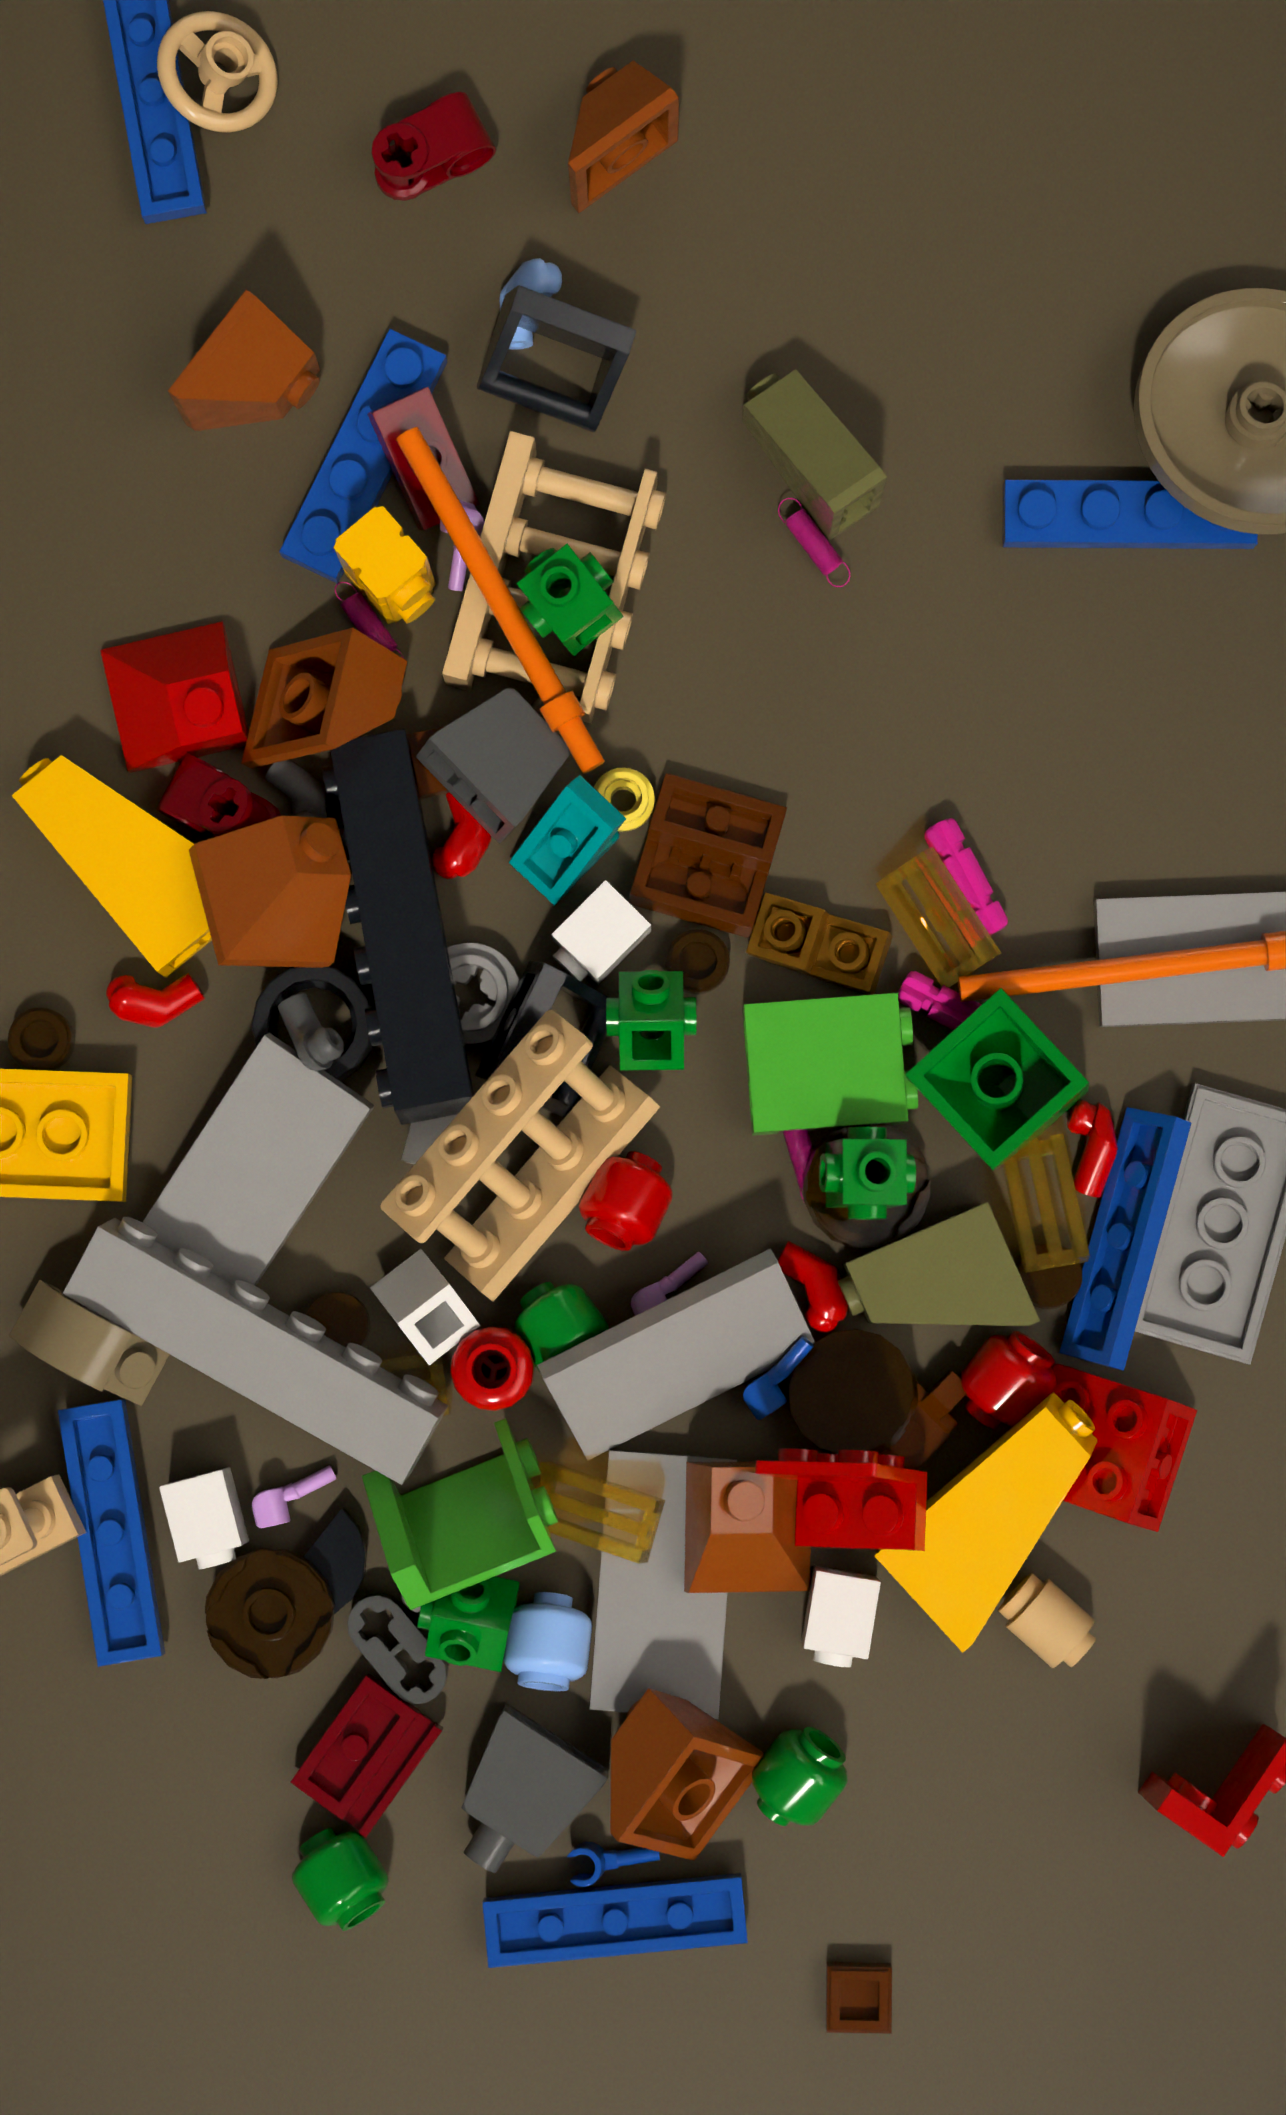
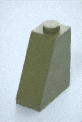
[742,369,887,541]
[837,1202,1040,1326]

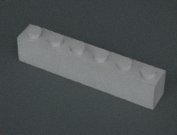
[63,1217,449,1485]

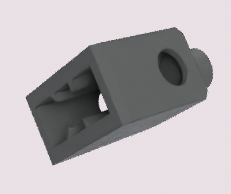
[416,687,571,844]
[461,1703,609,1873]

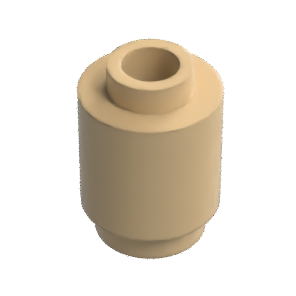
[998,1572,1096,1668]

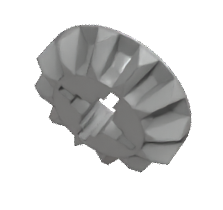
[448,943,519,1045]

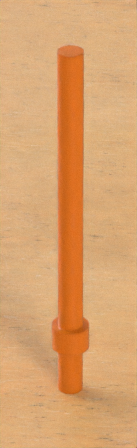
[396,427,605,774]
[958,930,1286,1002]

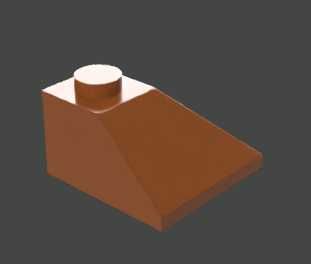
[568,60,679,214]
[168,289,321,431]
[241,628,407,768]
[189,815,351,968]
[684,1461,811,1593]
[610,1688,764,1861]

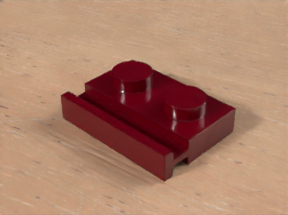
[290,1673,443,1837]

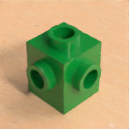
[516,543,624,656]
[606,970,697,1070]
[819,1127,916,1220]
[417,1577,520,1672]

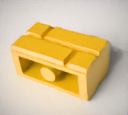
[334,506,435,624]

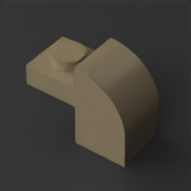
[9,1280,170,1406]

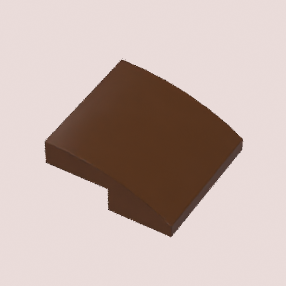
[629,773,787,939]

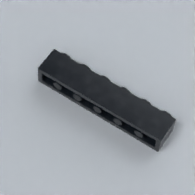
[322,729,474,1125]

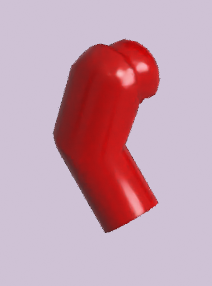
[432,792,492,879]
[106,972,206,1028]
[1067,1100,1118,1197]
[778,1241,848,1332]

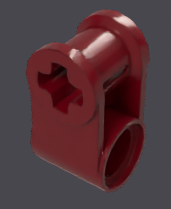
[371,92,497,201]
[156,753,281,838]

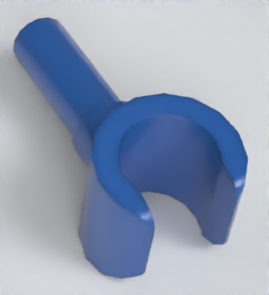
[743,1336,814,1420]
[567,1842,660,1887]

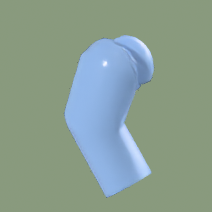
[499,258,562,350]

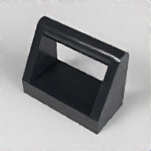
[477,285,637,432]
[475,961,609,1118]

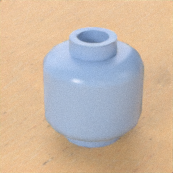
[504,1592,592,1691]

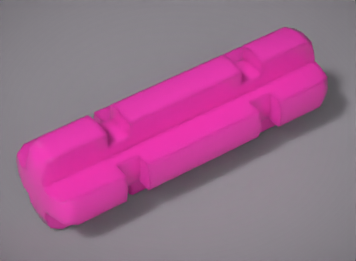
[924,818,1008,939]
[898,971,982,1030]

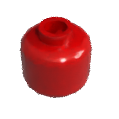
[579,1151,673,1251]
[450,1326,536,1411]
[960,1331,1057,1429]

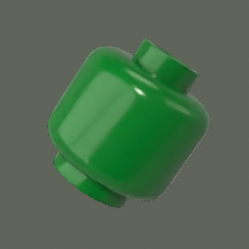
[514,1282,609,1372]
[752,1727,848,1826]
[292,1828,389,1931]

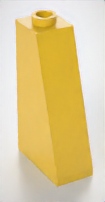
[11,755,212,978]
[874,1392,1097,1653]

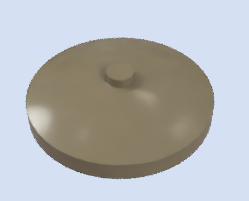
[1134,288,1286,535]

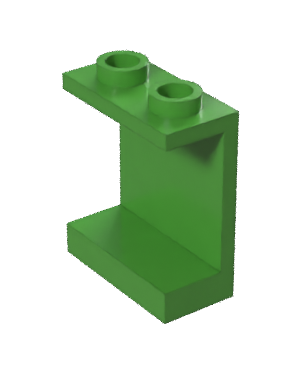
[742,993,918,1136]
[362,1418,559,1610]

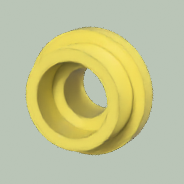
[594,767,655,832]

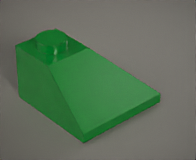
[905,988,1089,1171]

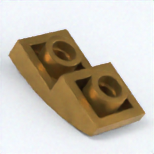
[746,892,893,995]

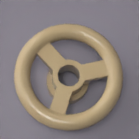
[157,11,278,132]

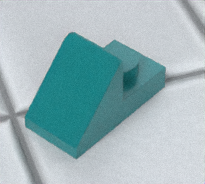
[509,775,627,905]

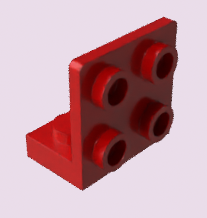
[1053,1364,1197,1532]
[755,1449,927,1551]
[1138,1724,1286,1857]

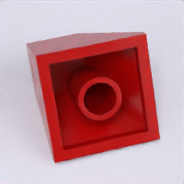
[100,621,249,773]

